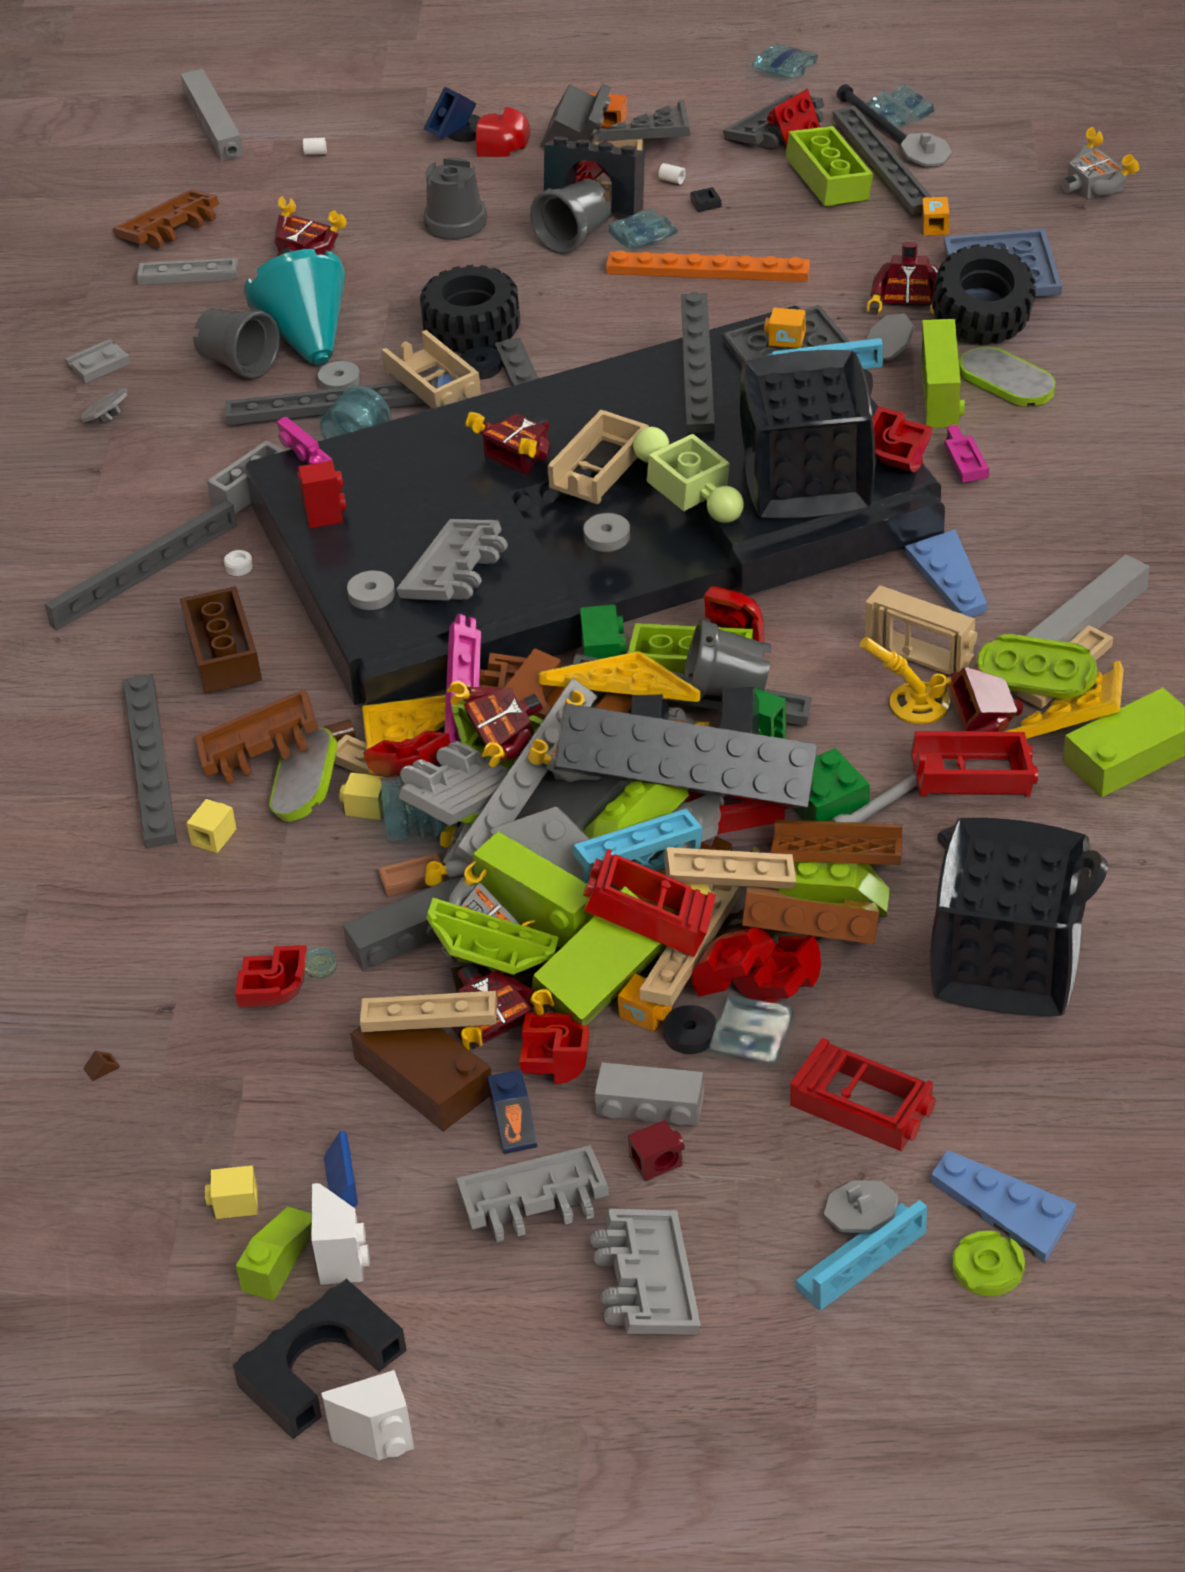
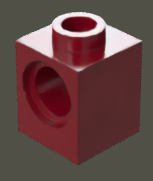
[628,1120,685,1181]

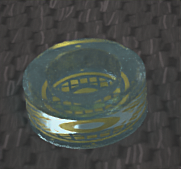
[305,947,337,979]

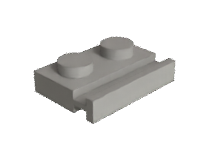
[66,339,130,384]

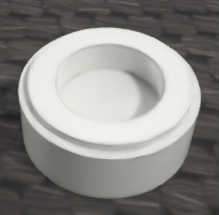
[224,550,253,576]

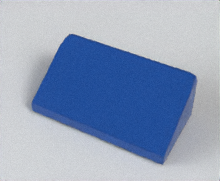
[324,1131,358,1207]

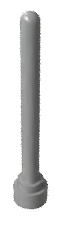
[829,762,944,823]

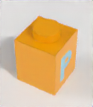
[922,197,949,236]
[764,307,806,348]
[618,974,672,1032]

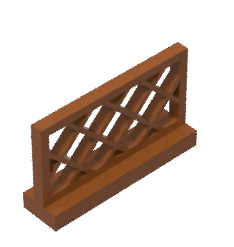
[771,820,903,865]

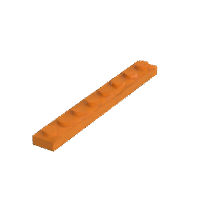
[606,251,810,282]

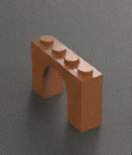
[504,649,639,720]
[742,886,879,945]

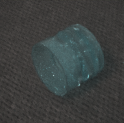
[320,385,391,439]
[381,776,442,842]

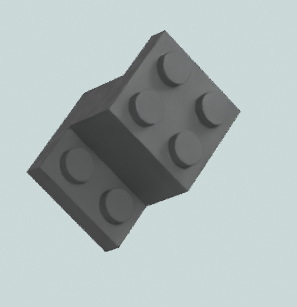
[540,84,611,147]

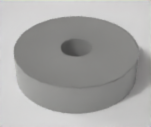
[318,361,361,390]
[584,513,630,552]
[347,570,395,610]

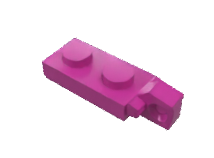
[277,417,332,464]
[944,424,989,483]

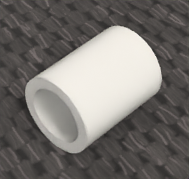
[303,137,327,155]
[658,163,686,185]

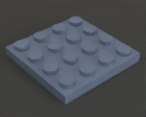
[944,228,1062,301]

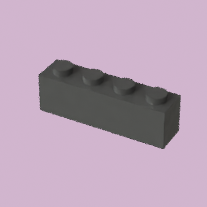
[343,876,461,971]

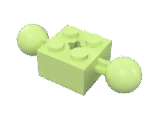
[633,427,744,523]

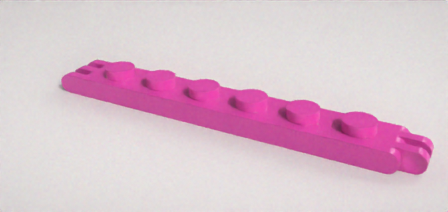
[445,614,481,743]

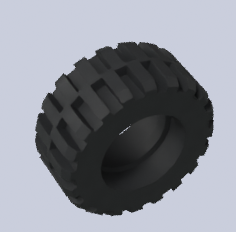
[932,244,1036,345]
[420,265,520,354]

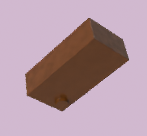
[180,586,262,693]
[350,1027,491,1132]

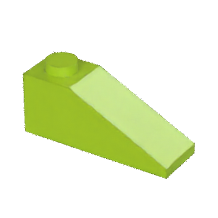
[236,1206,312,1301]

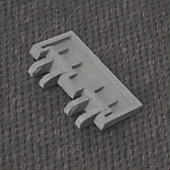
[396,519,508,600]
[399,741,509,826]
[456,1145,609,1242]
[590,1209,701,1335]

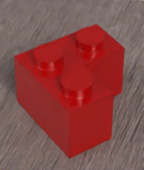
[297,460,347,528]

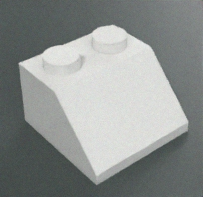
[312,1183,370,1285]
[321,1370,414,1461]

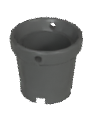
[423,158,487,239]
[530,179,611,254]
[194,308,280,379]
[684,620,771,699]

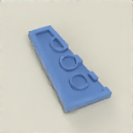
[905,529,987,617]
[931,1150,1076,1263]

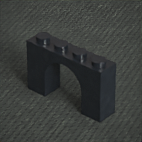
[544,136,645,215]
[631,687,759,735]
[233,1278,407,1439]

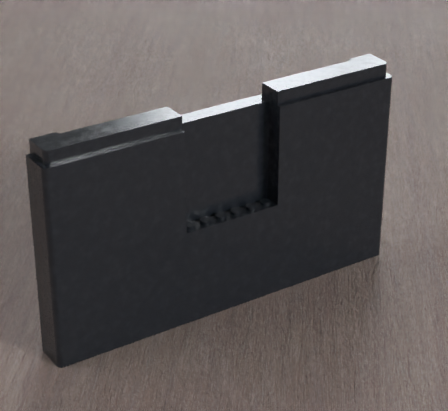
[245,306,945,706]

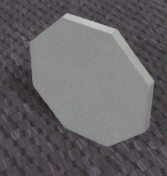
[900,132,952,167]
[867,313,915,360]
[81,387,127,423]
[824,1180,899,1233]

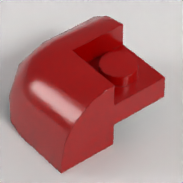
[476,107,531,157]
[872,406,933,473]
[704,586,764,642]
[363,730,450,779]
[692,927,776,997]
[732,935,821,1008]
[235,945,307,1008]
[519,1013,590,1085]

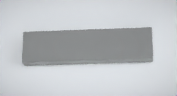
[137,258,239,285]

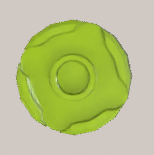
[952,1231,1025,1297]

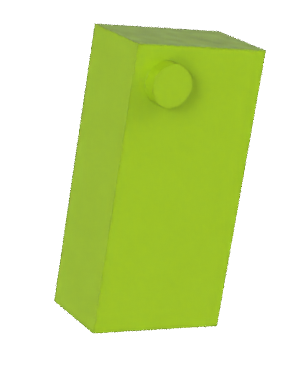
[786,126,873,206]
[921,319,965,428]
[628,623,753,674]
[1063,687,1185,797]
[473,831,595,948]
[532,886,667,1026]

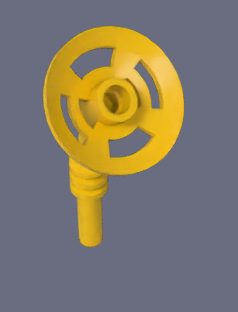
[860,637,950,724]

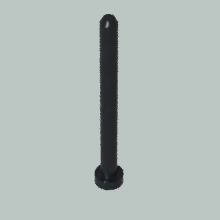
[836,84,907,143]

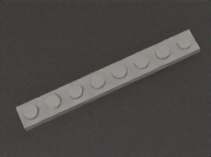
[453,678,597,864]

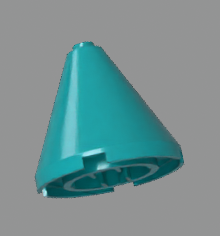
[244,249,346,366]

